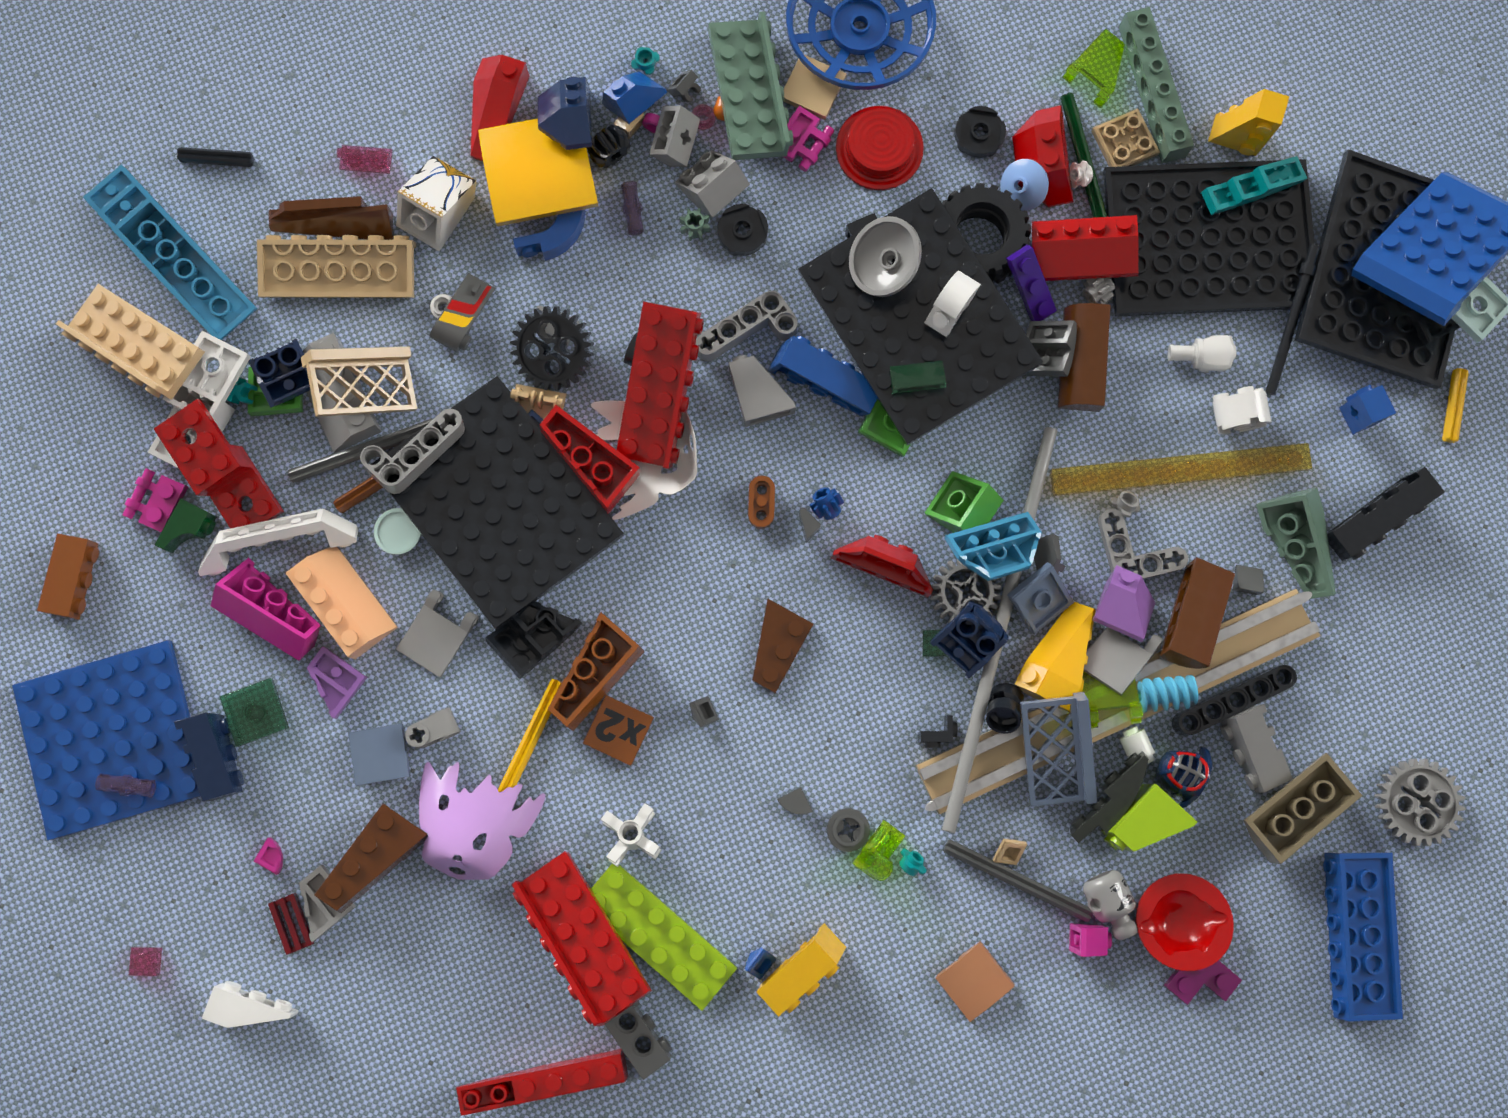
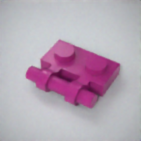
[784,106,834,172]
[122,468,188,532]

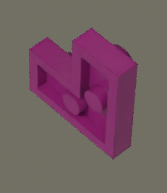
[1163,960,1242,1005]

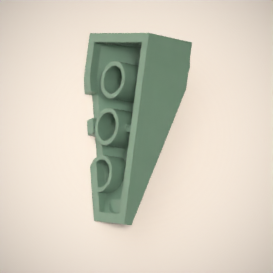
[1256,487,1336,599]

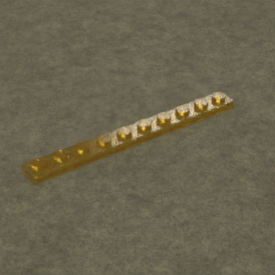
[1050,443,1312,496]

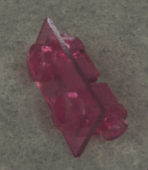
[337,145,393,174]

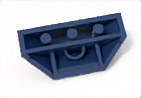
[538,76,592,150]

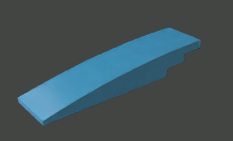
[83,164,257,340]

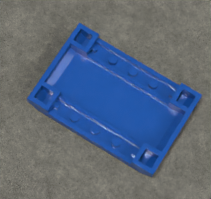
[1351,172,1508,326]

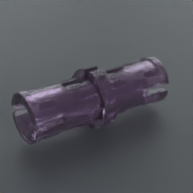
[621,181,644,235]
[95,773,156,797]

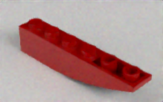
[456,1049,628,1116]

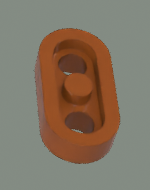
[748,476,775,529]

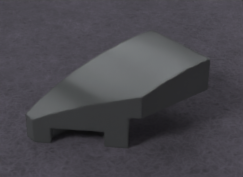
[1034,533,1066,574]

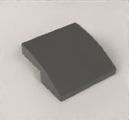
[1024,320,1077,376]

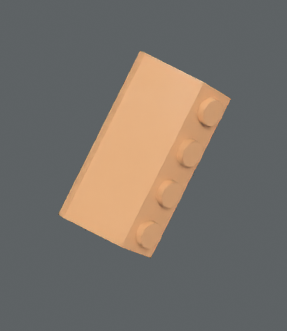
[286,547,398,660]

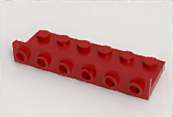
[617,301,704,469]
[512,851,652,1026]

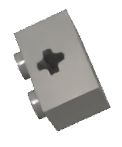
[649,106,700,167]

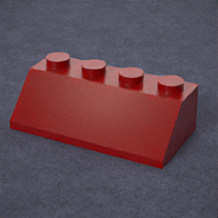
[1032,215,1139,281]

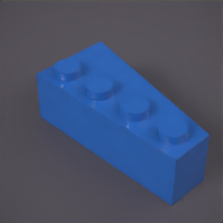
[767,336,877,417]

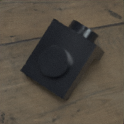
[918,715,958,748]

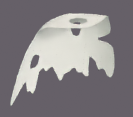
[591,400,697,520]

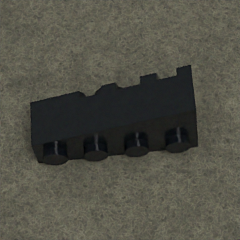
[1327,467,1445,561]

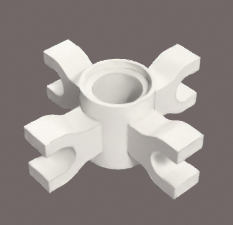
[601,803,661,867]

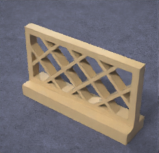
[301,346,417,417]

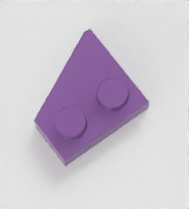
[307,646,368,719]

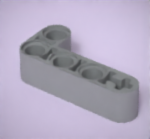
[696,291,797,362]
[360,408,465,494]

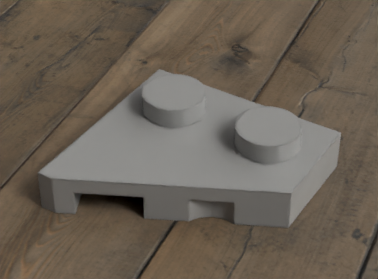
[299,865,356,942]

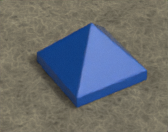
[744,947,777,980]

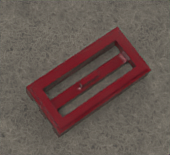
[268,893,314,955]

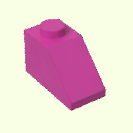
[1069,923,1112,957]

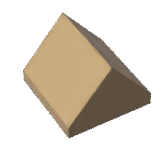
[613,113,644,139]

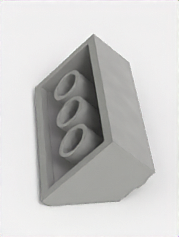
[303,333,382,453]

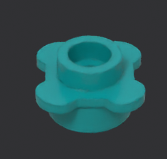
[631,47,660,75]
[899,848,927,876]

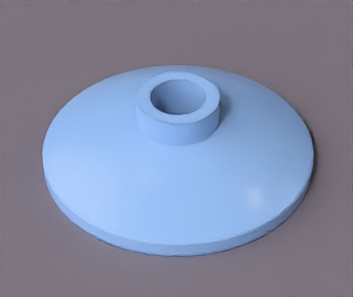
[1000,159,1049,211]

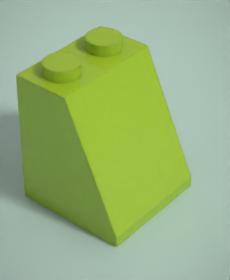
[1101,784,1197,852]

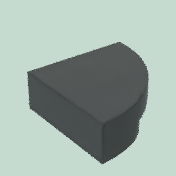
[777,787,813,814]

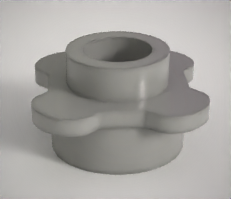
[1111,491,1140,517]

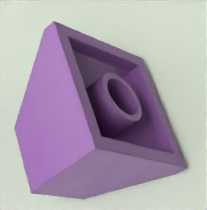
[1093,565,1155,642]

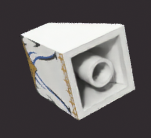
[396,156,476,251]

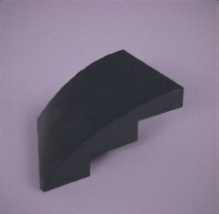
[486,601,582,679]

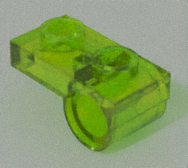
[852,820,905,881]

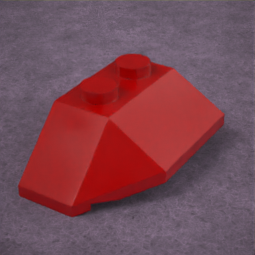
[1012,105,1074,208]
[831,535,933,597]

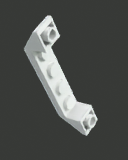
[198,509,358,576]

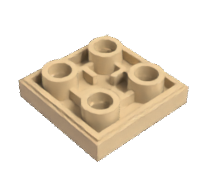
[783,55,847,120]
[1091,108,1160,167]

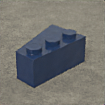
[174,712,244,801]

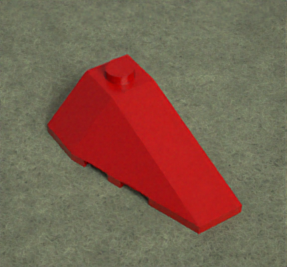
[470,55,530,161]

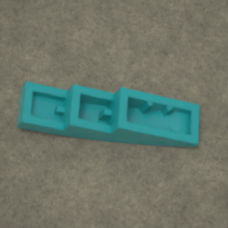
[1201,156,1308,215]

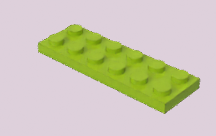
[591,864,738,1011]

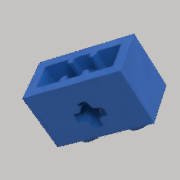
[1339,385,1396,435]

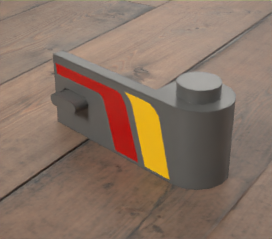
[429,273,495,352]

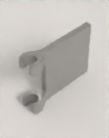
[396,590,479,677]
[1084,627,1163,696]

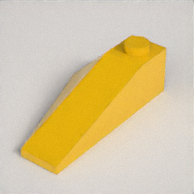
[1014,602,1096,712]

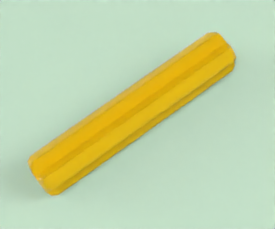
[1442,368,1469,443]

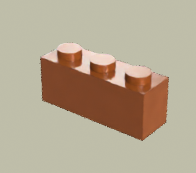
[37,533,99,620]

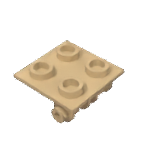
[510,384,567,420]

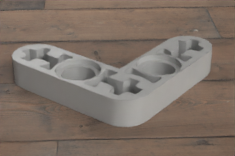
[1098,509,1188,579]

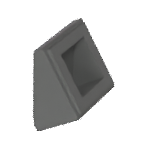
[799,507,821,543]
[1232,565,1264,595]

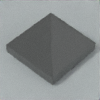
[689,696,719,728]

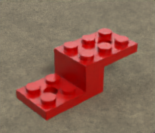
[153,399,284,529]

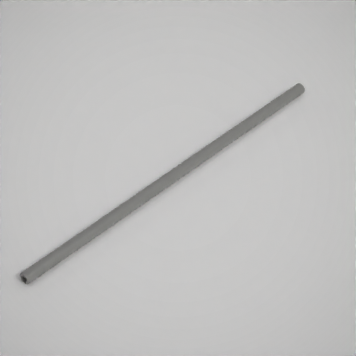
[942,427,1057,834]

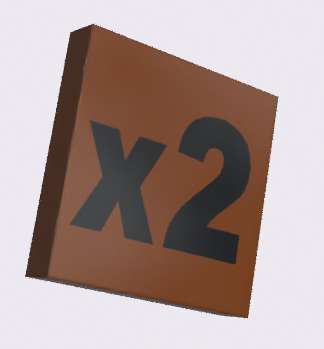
[583,695,654,766]

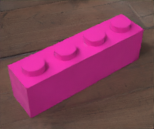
[210,557,321,661]

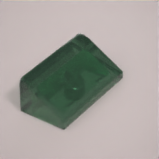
[889,361,946,393]

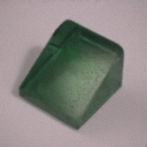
[922,630,948,657]

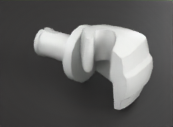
[1168,335,1237,373]

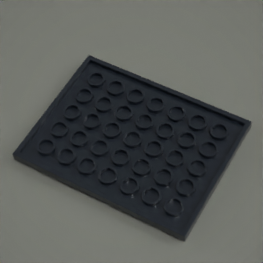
[1294,149,1455,389]
[1103,159,1315,317]
[798,188,1043,446]
[370,376,624,630]

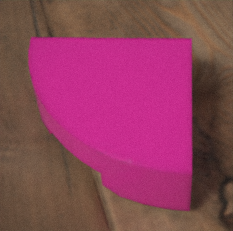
[254,837,283,875]

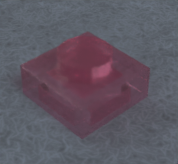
[129,946,162,976]

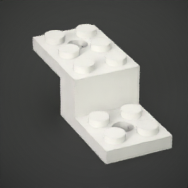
[148,331,251,468]

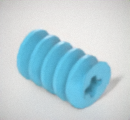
[1137,675,1198,713]

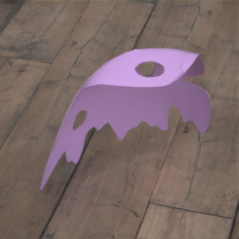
[419,762,545,880]

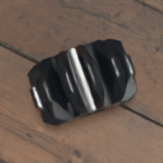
[586,125,631,168]

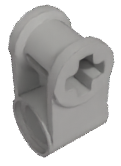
[405,707,461,748]

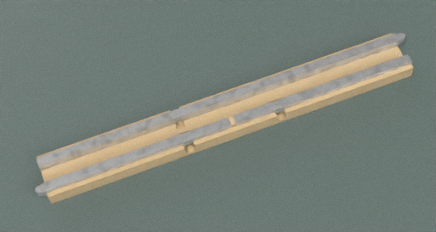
[915,589,1320,814]

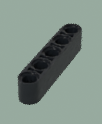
[1172,665,1297,736]

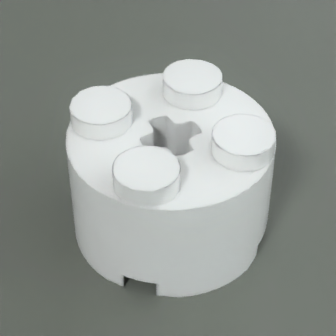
[1212,386,1272,434]

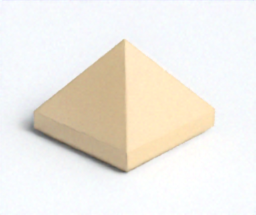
[992,839,1027,865]

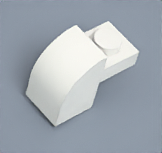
[924,270,981,337]

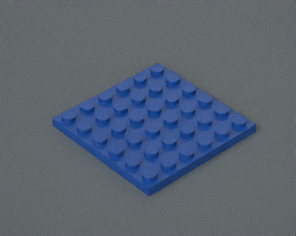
[12,640,201,841]

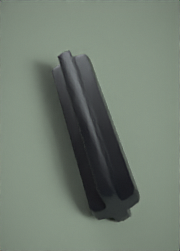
[177,147,254,167]

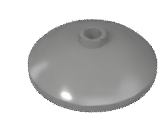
[849,216,922,297]

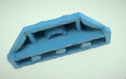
[944,512,1042,581]

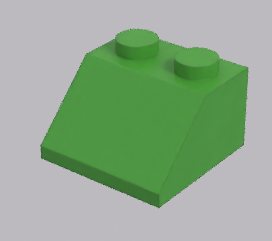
[925,471,1004,533]

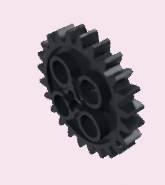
[510,306,594,391]

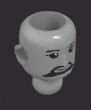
[1083,870,1137,941]

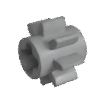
[1082,278,1115,304]

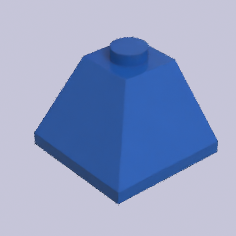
[602,71,667,124]

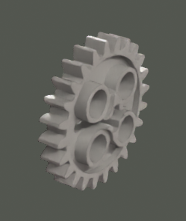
[1374,759,1466,846]

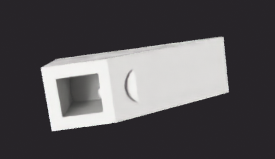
[202,981,299,1028]

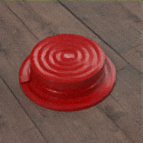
[836,106,924,191]
[1136,873,1234,971]

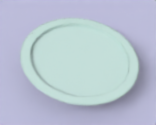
[374,508,421,555]

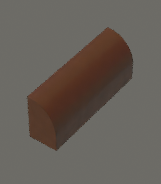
[1058,303,1110,412]
[1159,557,1235,669]

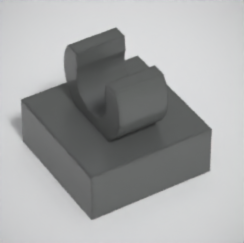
[667,70,701,103]

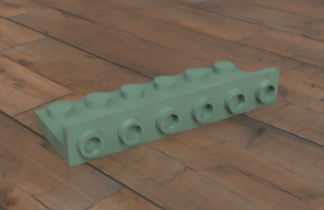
[708,11,793,160]

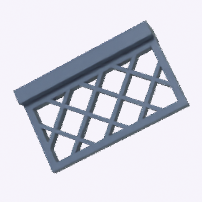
[1020,692,1097,807]

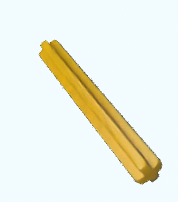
[498,679,562,793]

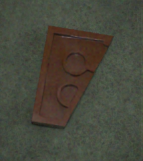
[752,599,813,693]

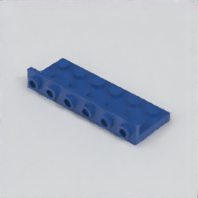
[1323,852,1403,1022]

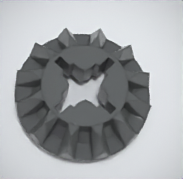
[827,808,870,852]

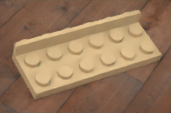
[257,235,416,298]
[56,284,205,400]

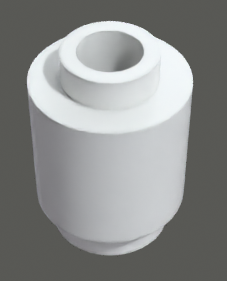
[1120,726,1155,763]

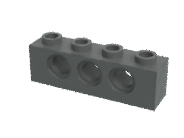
[604,1001,672,1080]

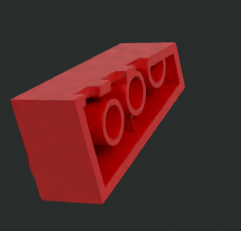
[540,405,640,514]

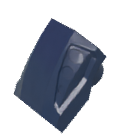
[248,339,310,408]
[930,601,1008,678]

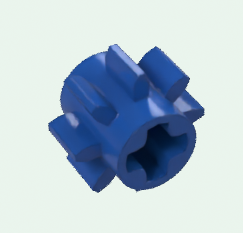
[809,487,844,520]

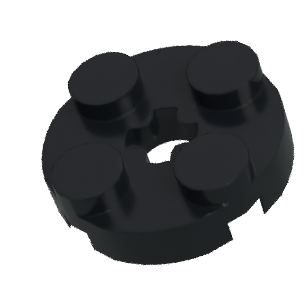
[954,106,1006,158]
[717,204,768,256]

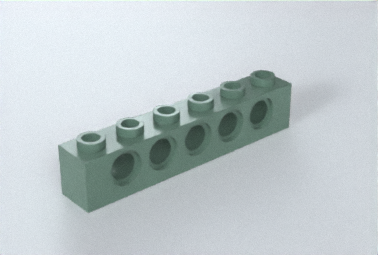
[1119,7,1194,164]

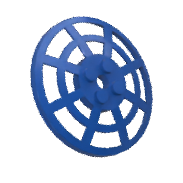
[786,0,936,90]

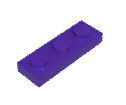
[1006,245,1057,321]

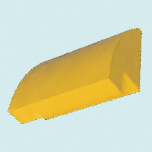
[478,118,599,227]

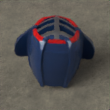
[1155,746,1212,808]

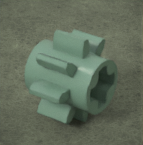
[679,208,710,241]

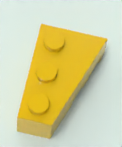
[1208,89,1290,156]
[756,923,846,1017]

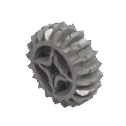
[930,559,1001,623]

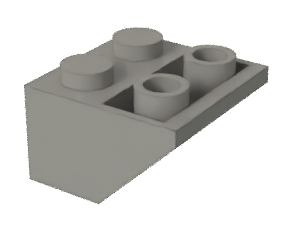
[675,150,750,217]

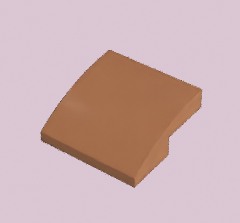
[936,941,1015,1022]

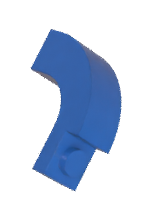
[513,209,585,261]

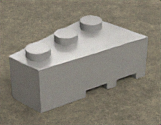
[1220,704,1293,793]

